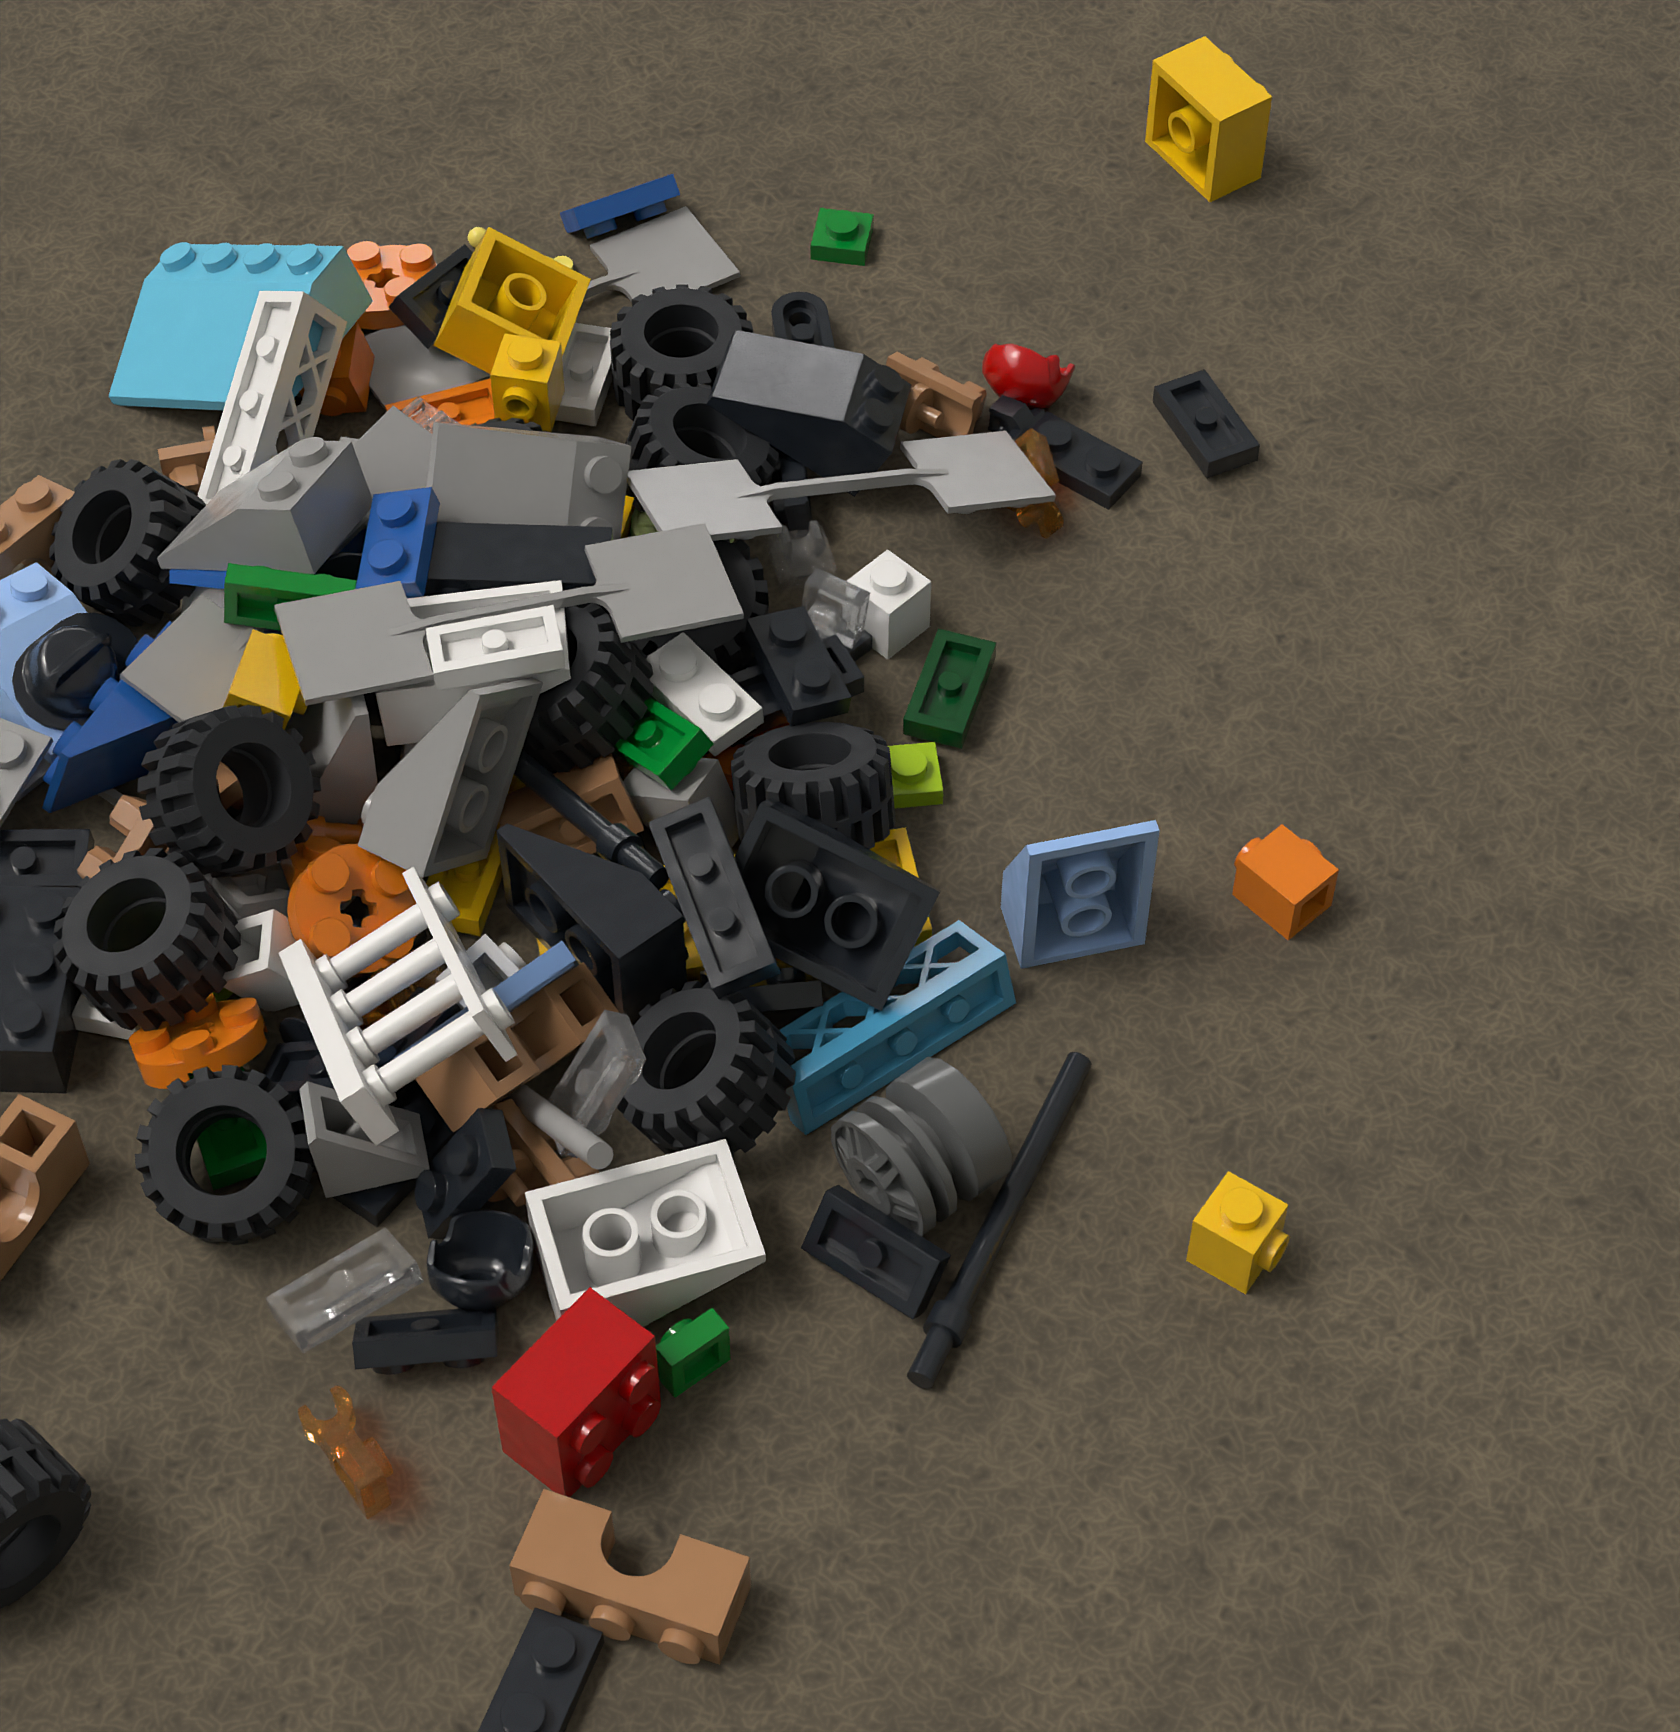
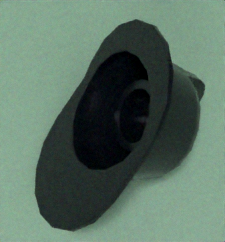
[12,612,138,731]

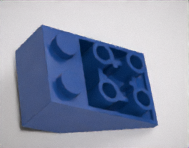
[42,621,178,813]

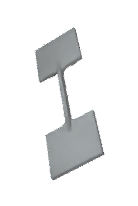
[365,206,740,411]
[120,406,432,722]
[627,431,1056,541]
[274,523,744,705]

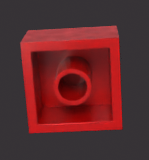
[491,1287,661,1497]

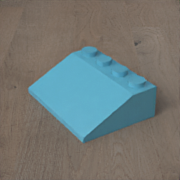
[108,242,373,410]

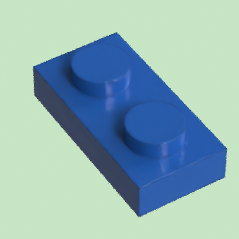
[560,174,680,239]
[356,487,440,598]

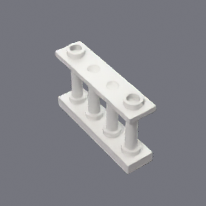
[279,867,518,1146]

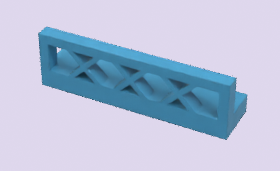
[780,920,1016,1135]

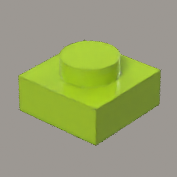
[887,742,943,808]

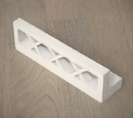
[197,291,347,505]

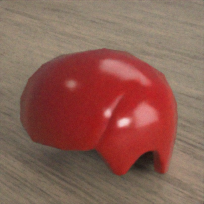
[982,343,1075,410]

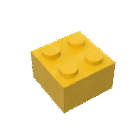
[1145,36,1272,202]
[433,227,591,374]

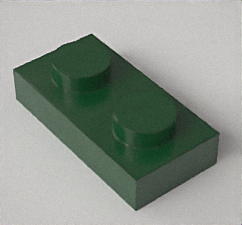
[903,628,997,749]

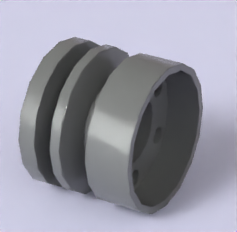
[831,1057,1012,1236]

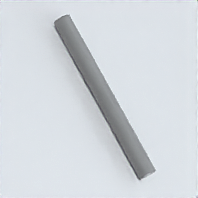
[502,1085,613,1169]

